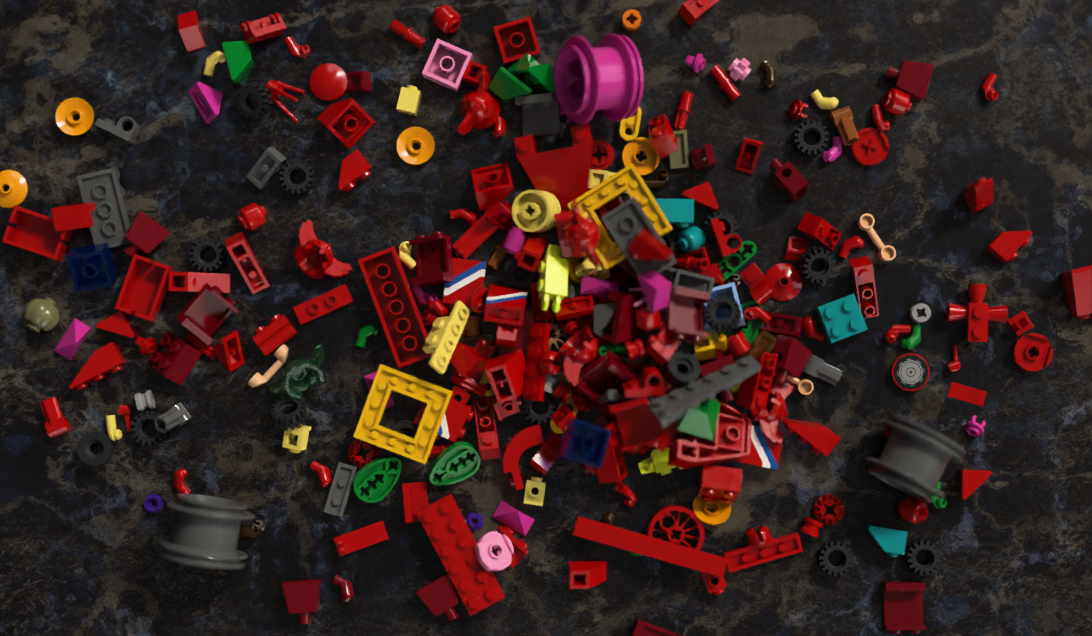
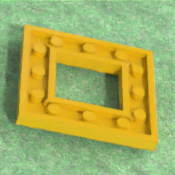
[567,163,673,270]
[353,364,453,464]

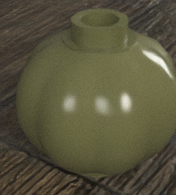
[23,297,60,333]

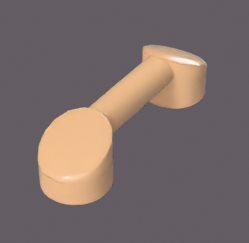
[858,213,896,261]
[248,344,289,388]
[773,369,814,395]

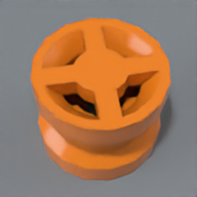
[622,9,641,31]

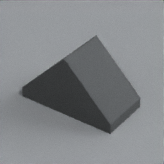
[594,302,617,339]

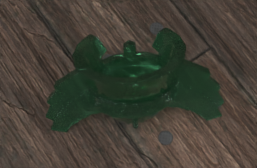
[268,345,325,400]

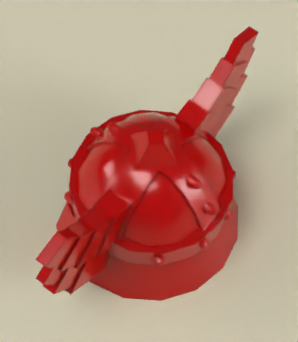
[457,70,501,135]
[562,199,600,266]
[294,219,352,279]
[559,325,609,386]
[749,382,796,445]

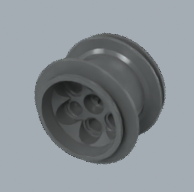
[864,414,966,503]
[160,493,255,569]

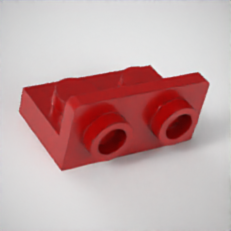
[492,524,529,568]

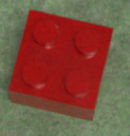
[493,16,541,68]
[697,465,742,505]

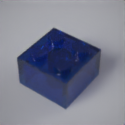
[66,243,118,292]
[558,419,612,469]

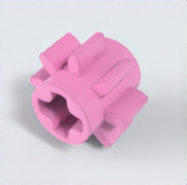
[728,58,751,82]

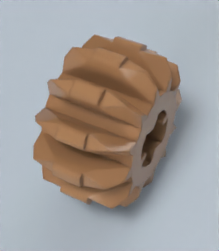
[543,319,567,351]

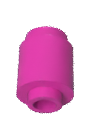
[503,225,527,255]

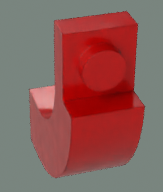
[503,424,544,490]

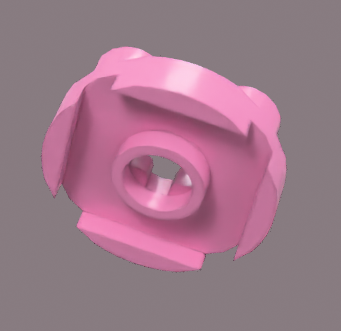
[475,531,514,571]

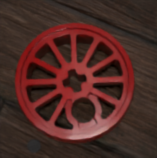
[646,505,705,563]

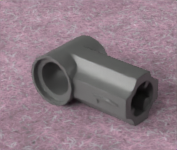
[802,354,843,386]
[154,402,192,433]

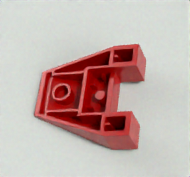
[514,123,595,209]
[668,388,752,469]

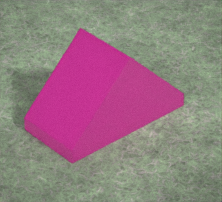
[637,270,672,313]

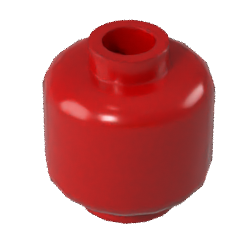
[432,5,461,33]
[882,88,912,116]
[237,203,267,231]
[635,301,661,332]
[898,495,928,524]

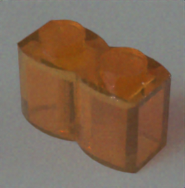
[745,331,776,360]

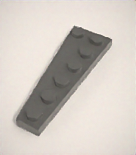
[647,356,761,427]

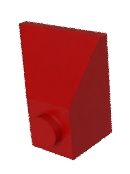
[317,98,375,149]
[471,162,514,211]
[627,228,674,260]

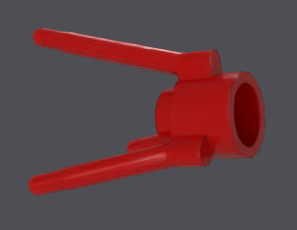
[265,79,305,123]

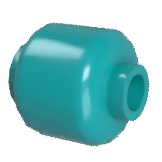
[677,226,706,254]

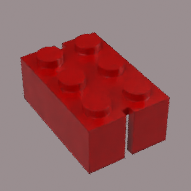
[2,205,74,262]
[115,254,175,322]

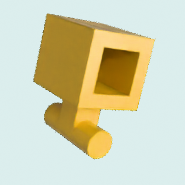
[693,331,727,362]

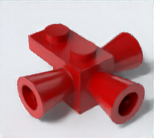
[946,284,1008,342]

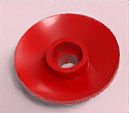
[765,263,802,301]

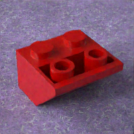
[485,349,527,404]

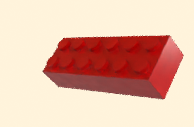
[358,246,433,369]
[416,493,505,616]

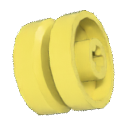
[512,190,561,232]

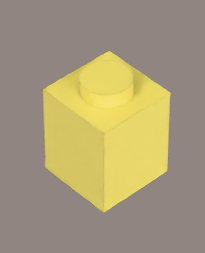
[396,85,421,116]

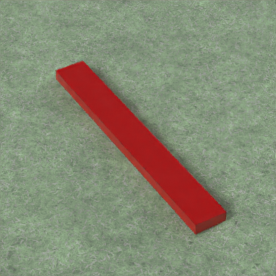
[573,516,728,578]

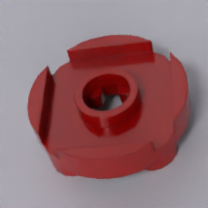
[1013,333,1053,372]

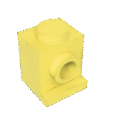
[282,424,311,453]
[524,477,546,506]

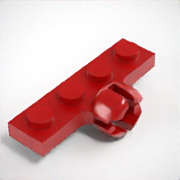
[523,323,562,401]
[723,526,803,573]

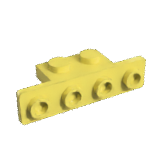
[422,301,471,374]

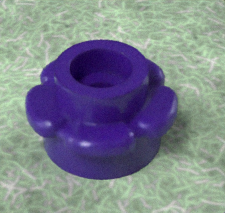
[144,494,163,513]
[466,512,484,531]

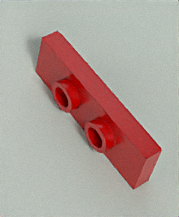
[293,284,354,325]

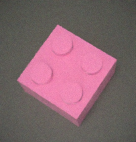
[422,38,473,92]

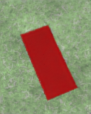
[948,382,987,406]

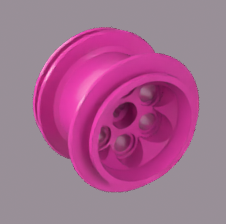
[554,34,643,124]

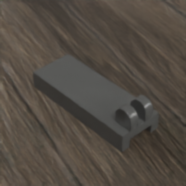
[323,462,357,518]

